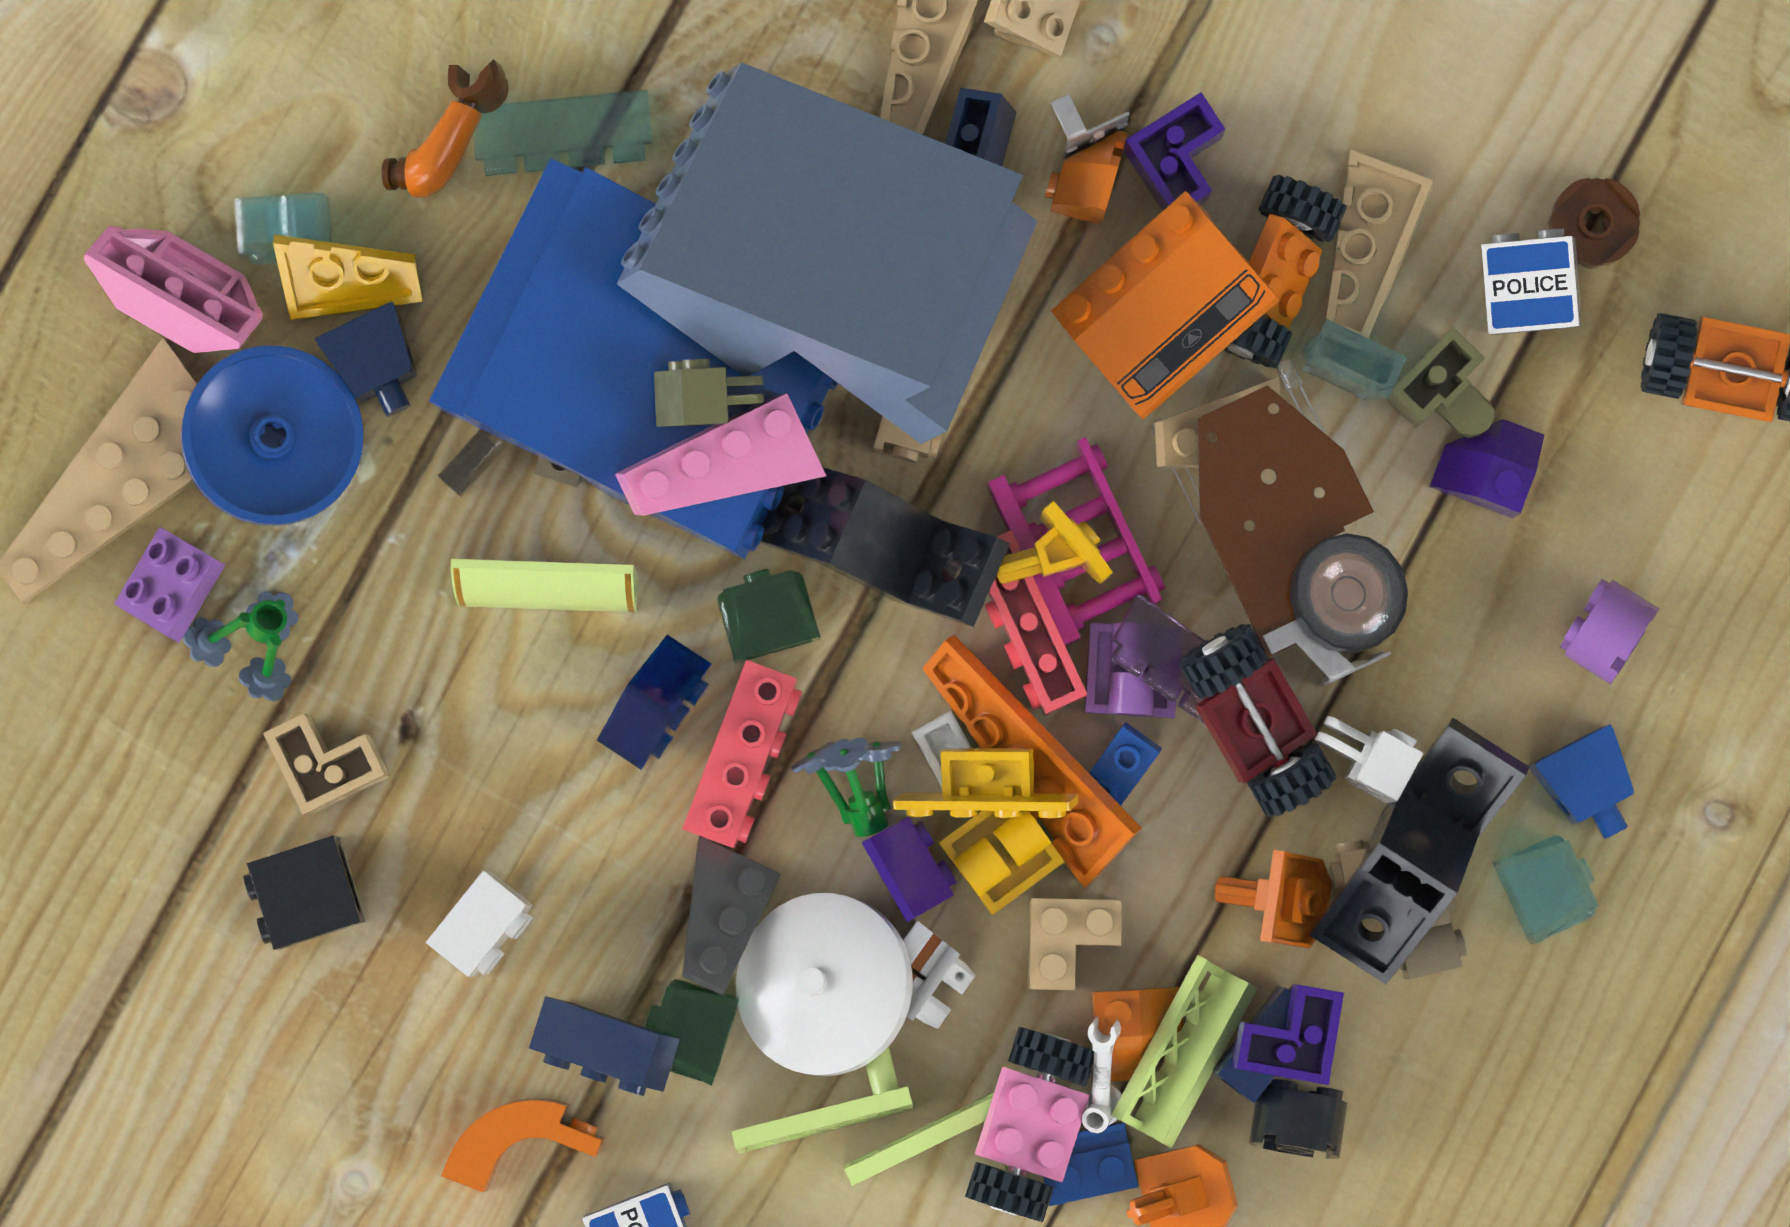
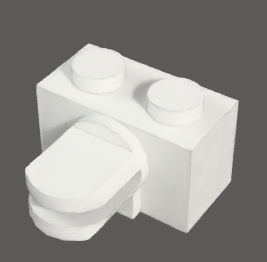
[1315,716,1423,804]

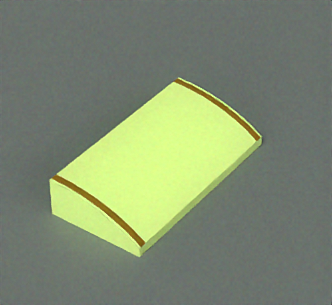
[451,559,639,612]

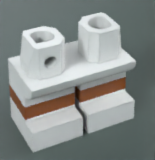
[903,921,976,1029]

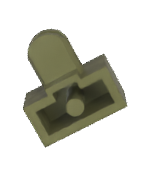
[1384,327,1495,438]
[654,359,764,427]

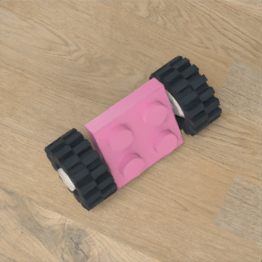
[965,1026,1094,1222]

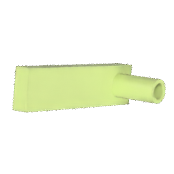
[731,1046,914,1154]
[844,1092,1008,1186]

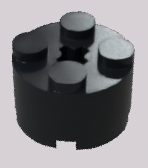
[1249,1079,1347,1159]

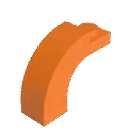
[441,1098,605,1193]

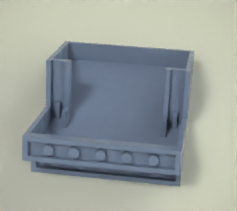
[617,62,1038,444]

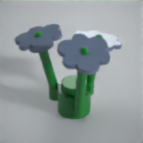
[182,591,298,702]
[791,738,901,837]

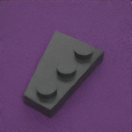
[682,836,781,996]

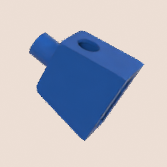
[1528,724,1634,839]

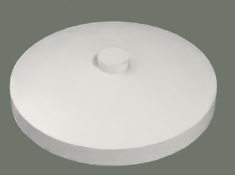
[736,893,913,1076]

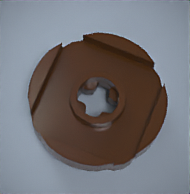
[1548,178,1640,269]

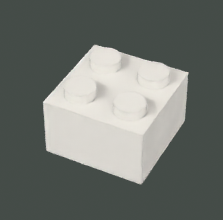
[425,871,534,977]

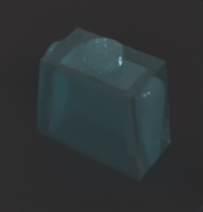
[1302,319,1407,400]
[1492,835,1599,944]

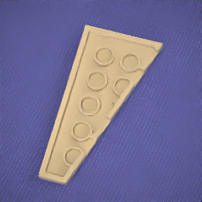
[0,338,197,604]

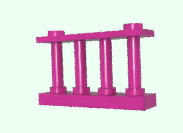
[987,437,1165,647]

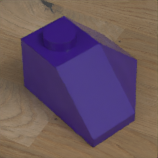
[1429,419,1545,518]

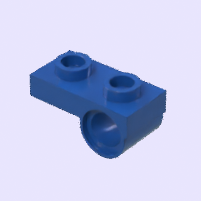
[1089,722,1162,806]

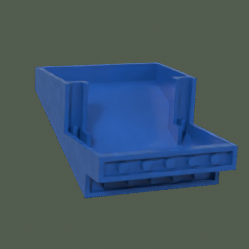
[429,158,839,560]

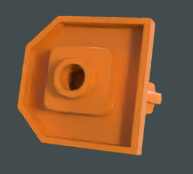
[1214,850,1332,949]
[1126,1144,1238,1227]

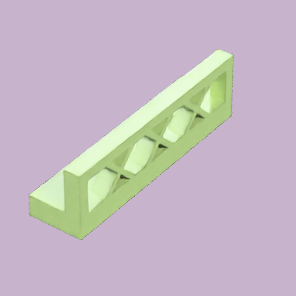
[1111,955,1258,1148]

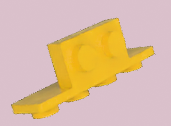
[893,748,1078,818]

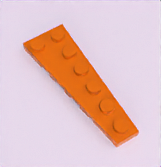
[922,635,1142,888]

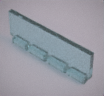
[473,90,652,176]

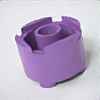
[1560,579,1660,684]

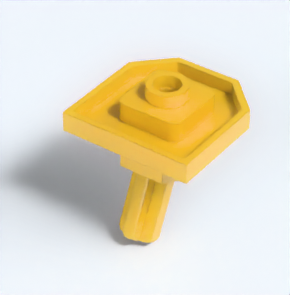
[997,501,1113,584]

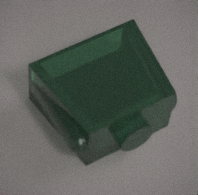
[717,569,821,664]
[645,979,740,1086]

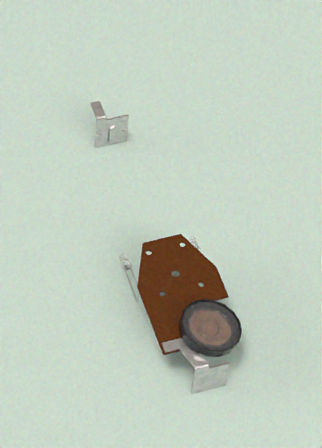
[1051,94,1408,687]

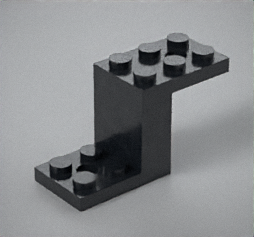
[760,467,1010,627]
[1310,717,1529,984]

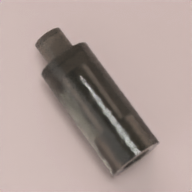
[437,429,509,497]

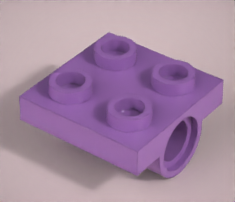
[114,527,225,643]
[1084,623,1180,719]

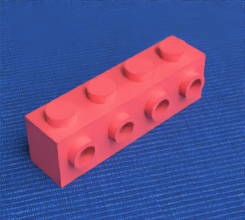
[984,530,1088,716]
[682,660,803,849]

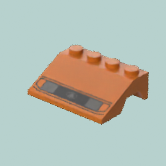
[1051,191,1280,420]

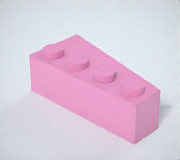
[615,393,826,516]

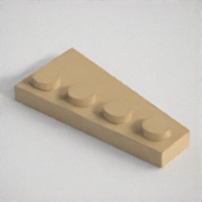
[880,0,983,136]
[1325,149,1434,347]

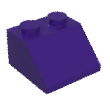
[862,817,957,922]

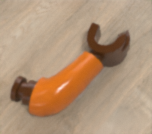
[381,59,509,198]

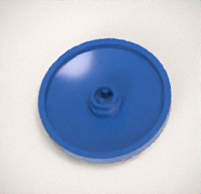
[181,345,363,526]

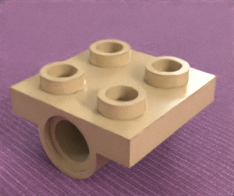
[984,0,1080,56]

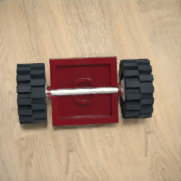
[1179,624,1336,817]

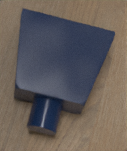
[315,301,417,417]

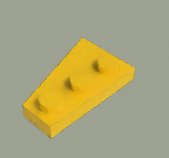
[273,234,423,320]

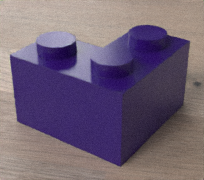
[1123,92,1226,211]
[1232,984,1344,1085]

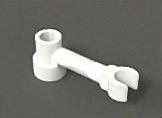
[1082,1016,1122,1133]

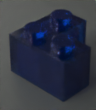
[597,634,712,770]

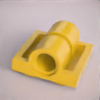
[938,811,1065,916]

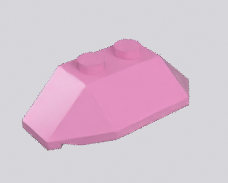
[84,226,263,353]

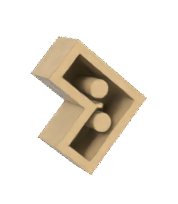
[263,713,391,816]
[1028,898,1122,990]

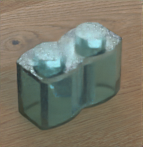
[235,193,332,264]

